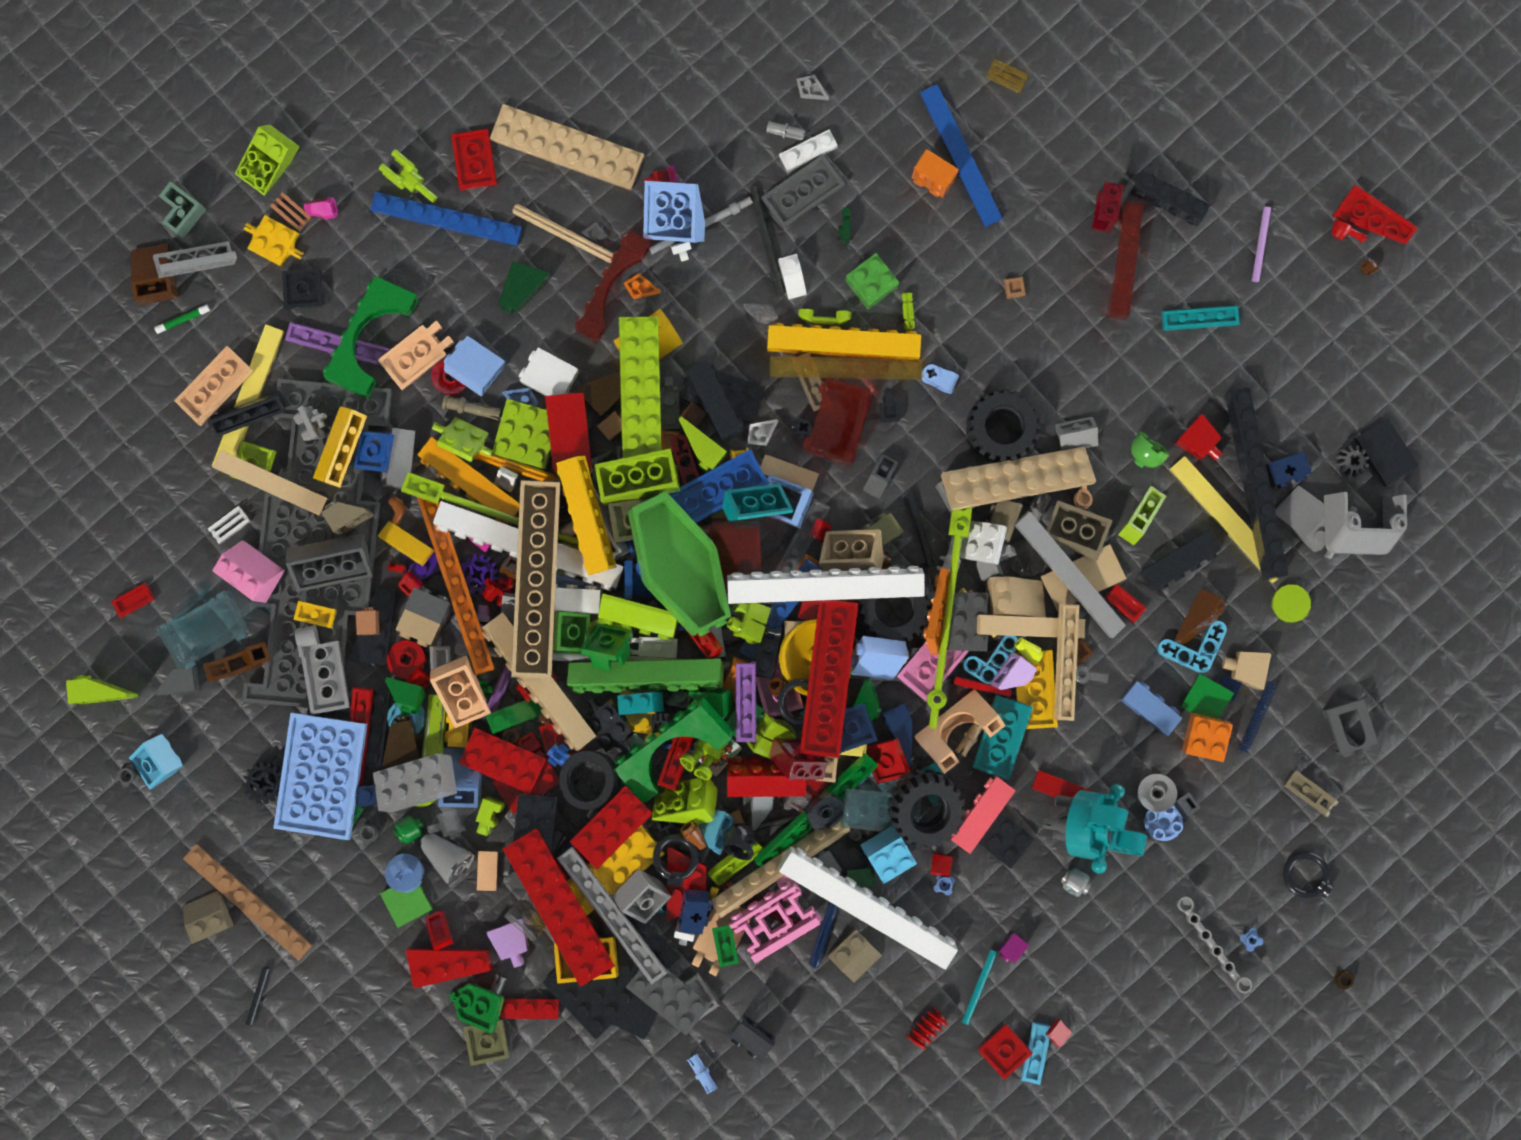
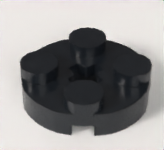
[804,791,844,830]

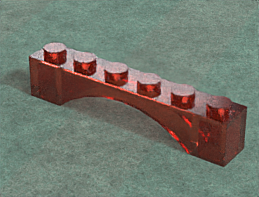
[1106,201,1144,320]
[575,231,651,344]

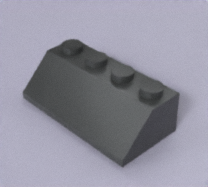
[286,533,373,592]

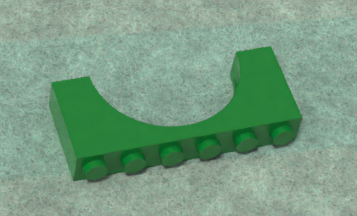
[323,276,419,400]
[613,697,734,803]

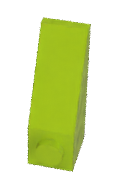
[1118,486,1167,546]

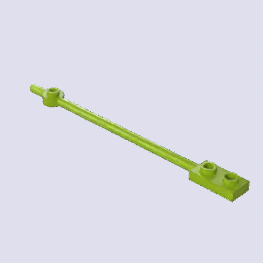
[401,472,625,562]
[926,507,972,729]

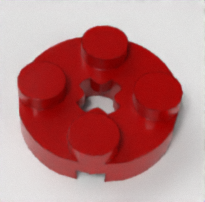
[387,640,426,679]

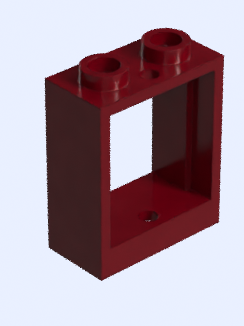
[769,739,828,780]

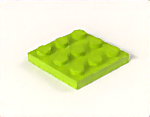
[493,399,551,470]

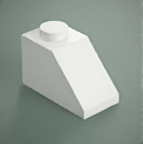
[778,254,807,300]

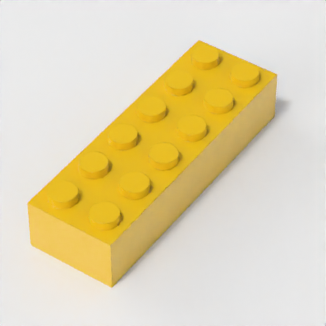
[567,824,665,915]

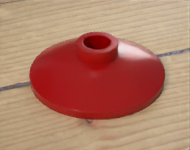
[431,360,467,394]

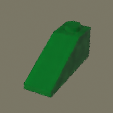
[485,700,543,735]

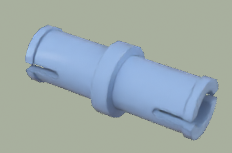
[687,1054,718,1094]

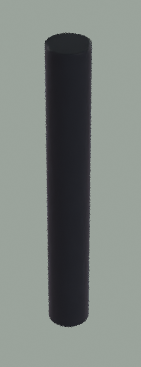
[919,563,935,599]
[245,967,270,1026]

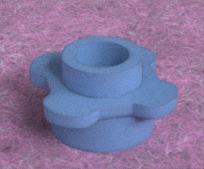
[933,875,955,895]
[1240,928,1263,952]

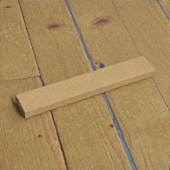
[213,450,328,516]
[1054,604,1080,721]
[977,615,1085,638]

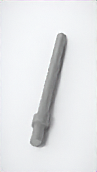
[649,197,753,254]

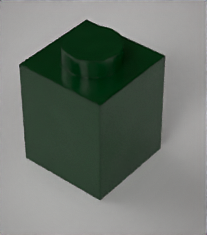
[846,867,876,888]

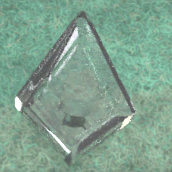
[744,303,778,324]

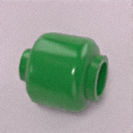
[393,815,423,844]

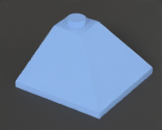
[643,181,705,243]

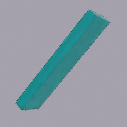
[1161,305,1240,331]

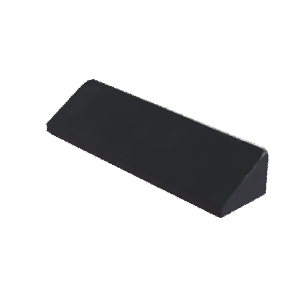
[207,391,286,438]

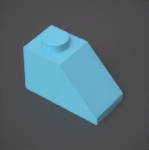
[700,810,734,855]

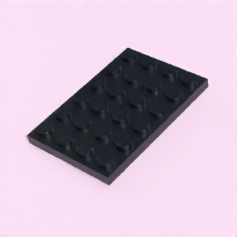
[543,913,680,1040]

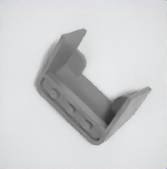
[1324,492,1407,555]

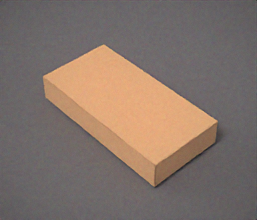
[477,851,499,891]

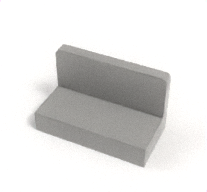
[1055,417,1098,451]

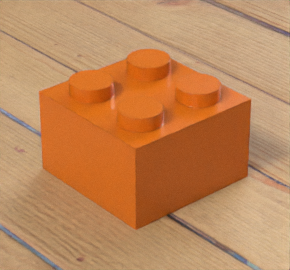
[912,149,959,198]
[1182,713,1233,762]

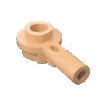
[1073,485,1093,509]

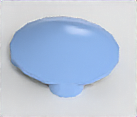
[1144,805,1183,841]

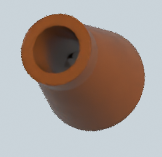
[681,821,707,850]

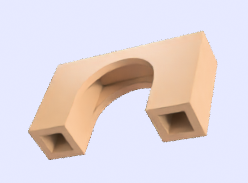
[914,689,1005,774]

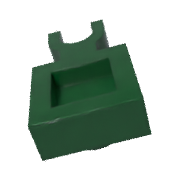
[838,207,850,243]

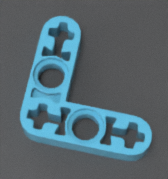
[1157,621,1227,673]

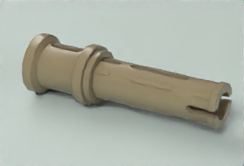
[442,394,501,421]

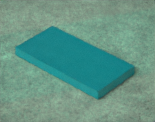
[972,695,1033,781]

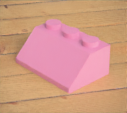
[212,540,285,603]

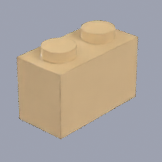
[396,609,443,647]

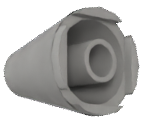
[420,833,475,885]

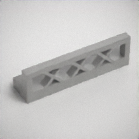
[153,241,237,278]

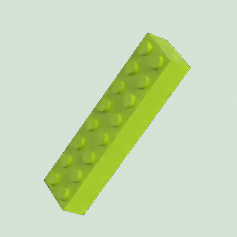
[619,317,661,459]

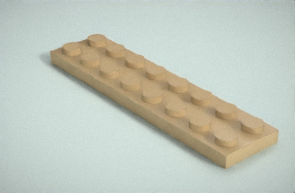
[490,104,645,191]
[941,447,1096,511]

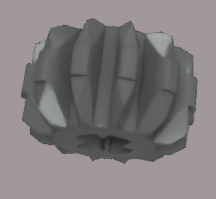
[1335,445,1369,478]

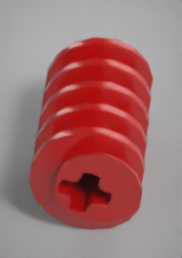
[905,1006,948,1050]

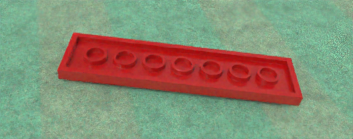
[800,600,858,759]
[503,829,615,987]

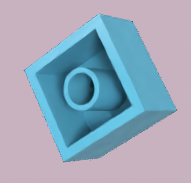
[860,825,917,884]

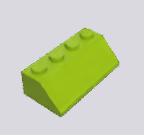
[594,448,680,507]
[598,594,678,641]

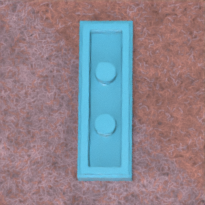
[1020,1022,1051,1085]

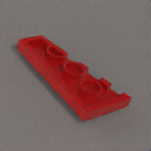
[1332,185,1418,245]

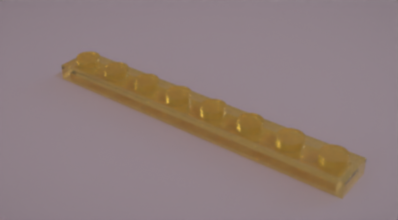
[770,356,922,380]

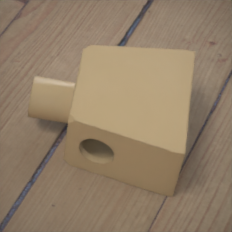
[1222,652,1271,690]

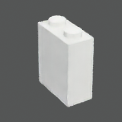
[519,347,580,396]

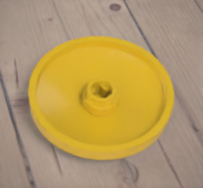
[779,619,853,696]

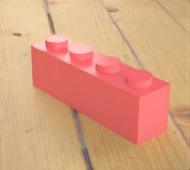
[951,776,1016,854]

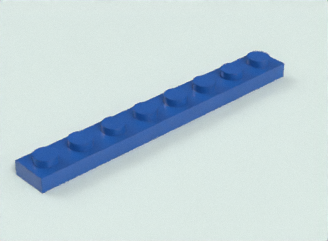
[370,192,522,246]

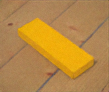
[378,521,434,566]

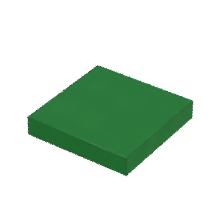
[1180,673,1234,719]

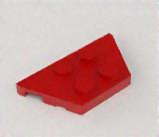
[666,846,707,921]

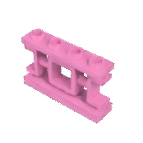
[729,881,821,963]

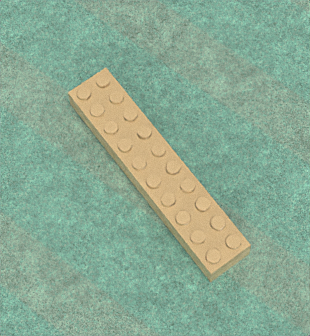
[511,480,560,679]

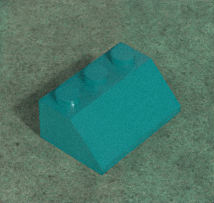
[722,483,793,521]

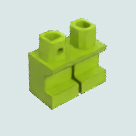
[727,603,771,645]
[747,713,795,759]
[476,796,506,836]

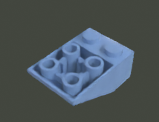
[439,748,482,808]

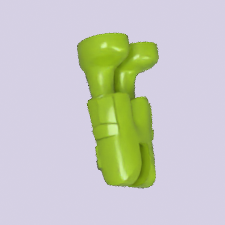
[680,739,728,780]

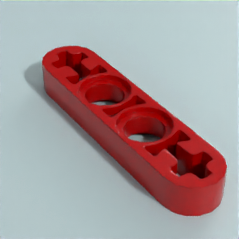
[671,435,699,485]

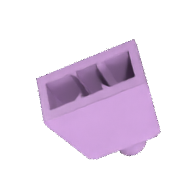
[487,918,529,968]

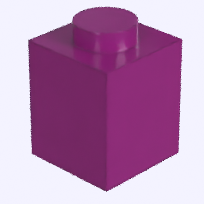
[998,931,1029,964]

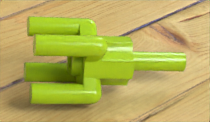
[379,149,438,203]

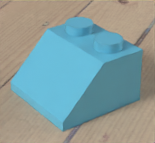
[129,734,183,790]

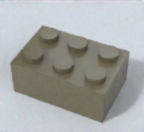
[1046,501,1113,560]

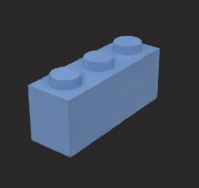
[1120,681,1183,736]

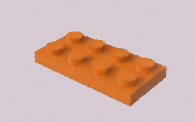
[924,568,949,655]

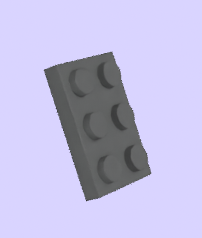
[948,592,988,652]

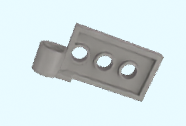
[295,625,351,715]

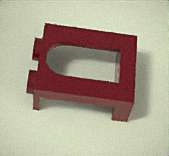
[1091,182,1124,233]

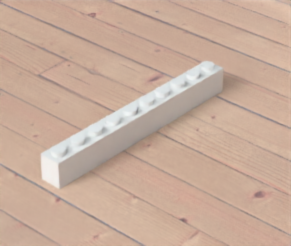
[433,501,624,592]
[727,566,924,604]
[779,847,958,970]

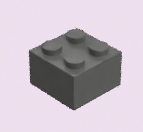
[404,586,453,626]

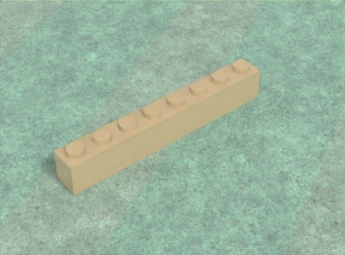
[482,612,596,751]

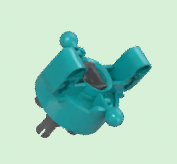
[1043,784,1147,874]

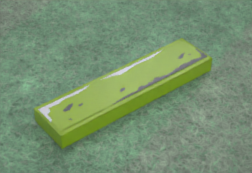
[422,695,447,758]

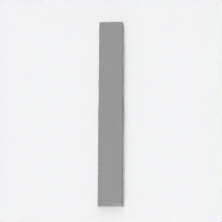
[1014,511,1126,639]
[557,846,667,985]

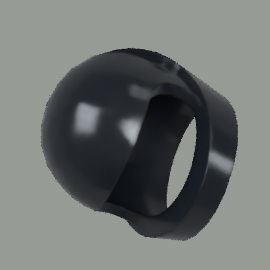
[723,823,756,860]

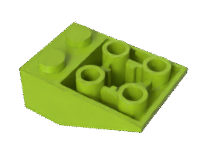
[235,124,300,196]
[652,778,718,824]

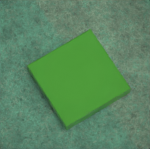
[380,885,433,928]

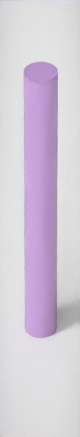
[1252,207,1271,282]

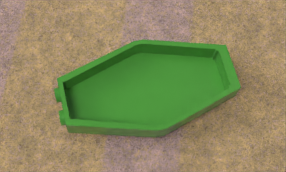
[628,491,731,637]

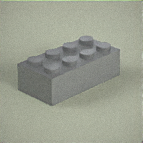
[373,753,457,812]

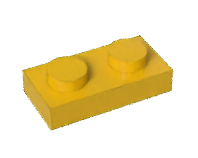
[293,601,337,629]

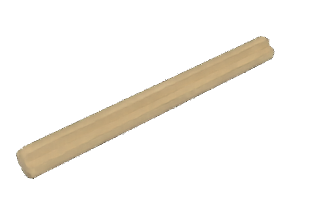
[512,204,615,263]

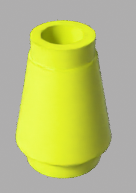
[1014,637,1044,664]

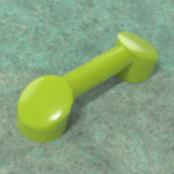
[798,309,852,325]

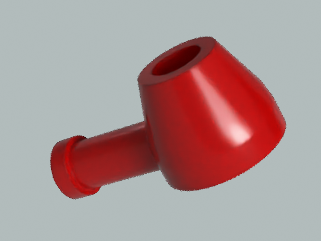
[1331,219,1367,243]

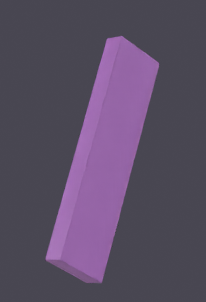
[736,663,756,742]

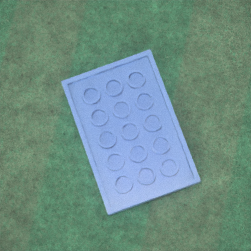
[274,713,368,840]

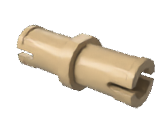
[955,723,983,757]

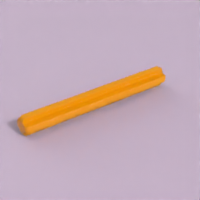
[474,453,558,482]

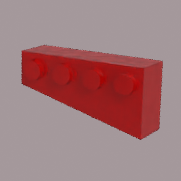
[405,947,493,988]

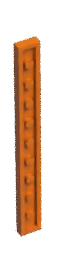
[417,497,494,675]

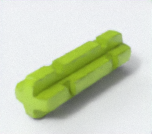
[902,292,915,330]

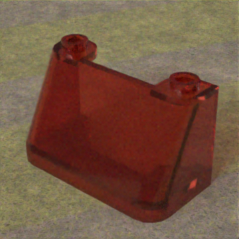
[803,377,872,467]
[708,516,762,595]

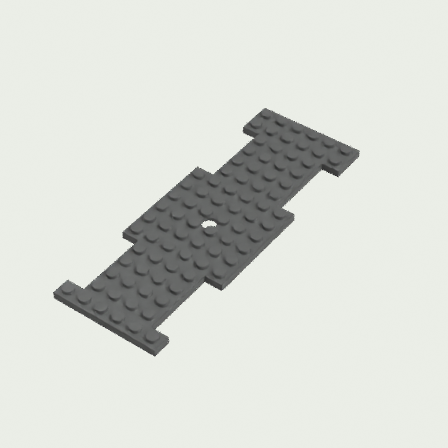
[242,379,393,712]

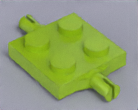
[432,417,494,462]

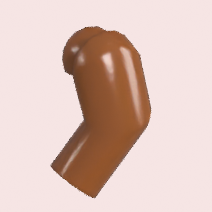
[389,496,406,525]

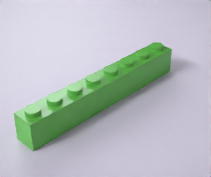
[567,659,724,694]

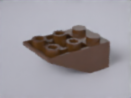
[131,243,178,306]

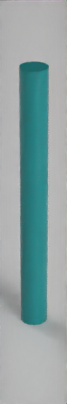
[961,949,997,1025]

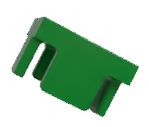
[580,623,633,671]

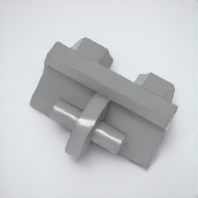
[293,406,327,441]

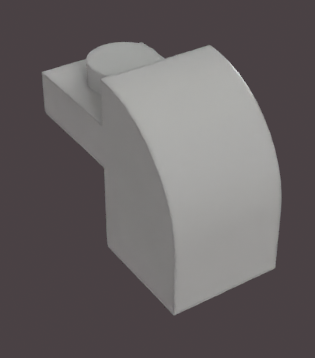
[977,544,1017,582]

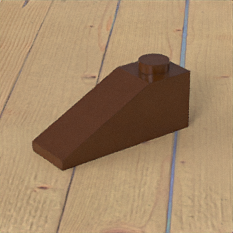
[1175,589,1226,646]

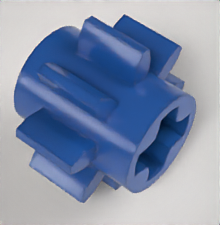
[547,743,571,767]

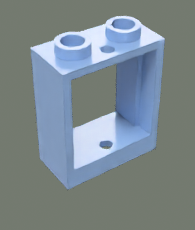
[767,474,814,529]

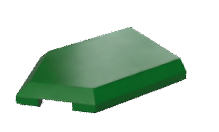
[448,983,504,1034]

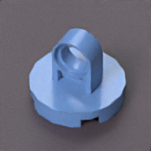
[385,854,425,893]

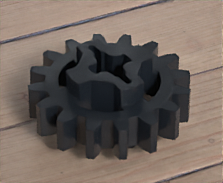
[242,762,282,804]

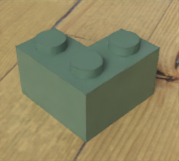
[159,181,206,239]

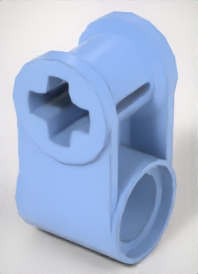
[920,364,959,394]

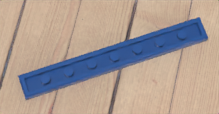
[920,85,1002,228]

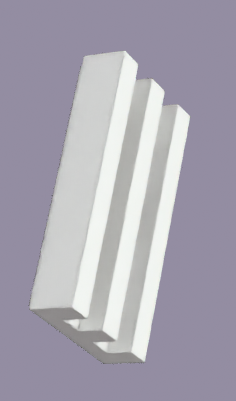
[208,506,251,544]

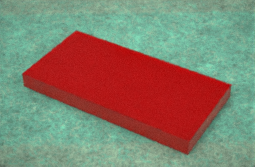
[545,393,592,473]

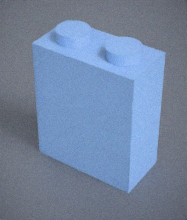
[443,336,505,397]
[850,636,909,680]

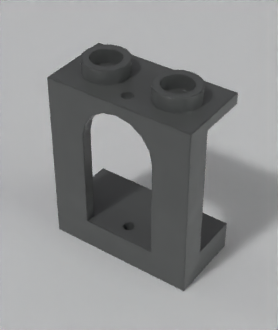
[1322,699,1379,757]

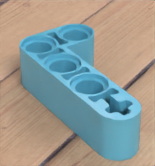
[963,635,1025,684]

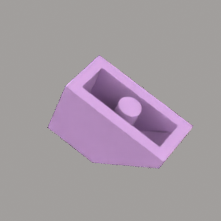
[990,652,1037,690]

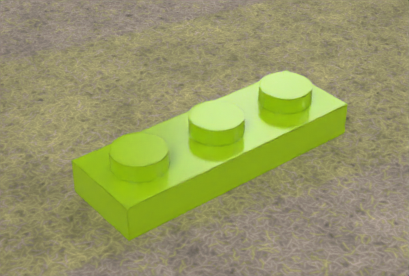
[707,840,763,886]

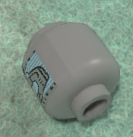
[1061,868,1091,897]

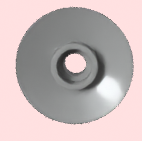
[1138,774,1177,812]

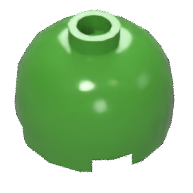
[1131,432,1170,468]

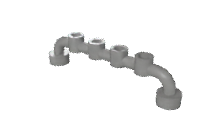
[1177,896,1252,993]

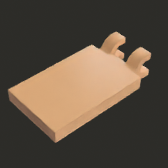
[378,321,455,391]
[692,906,752,976]

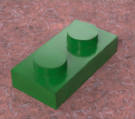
[712,925,739,967]

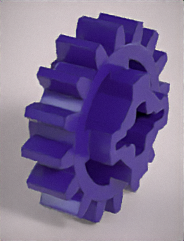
[460,554,500,596]

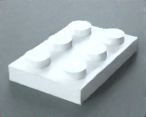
[948,520,1007,565]

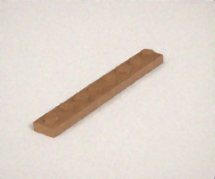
[183,844,313,961]

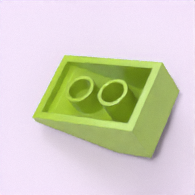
[679,416,728,473]
[66,675,139,704]

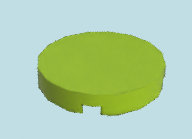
[1271,584,1311,623]

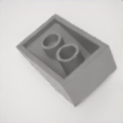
[1275,485,1325,552]

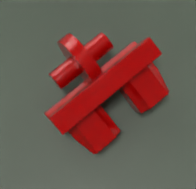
[482,576,516,607]

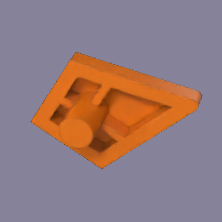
[623,273,661,300]

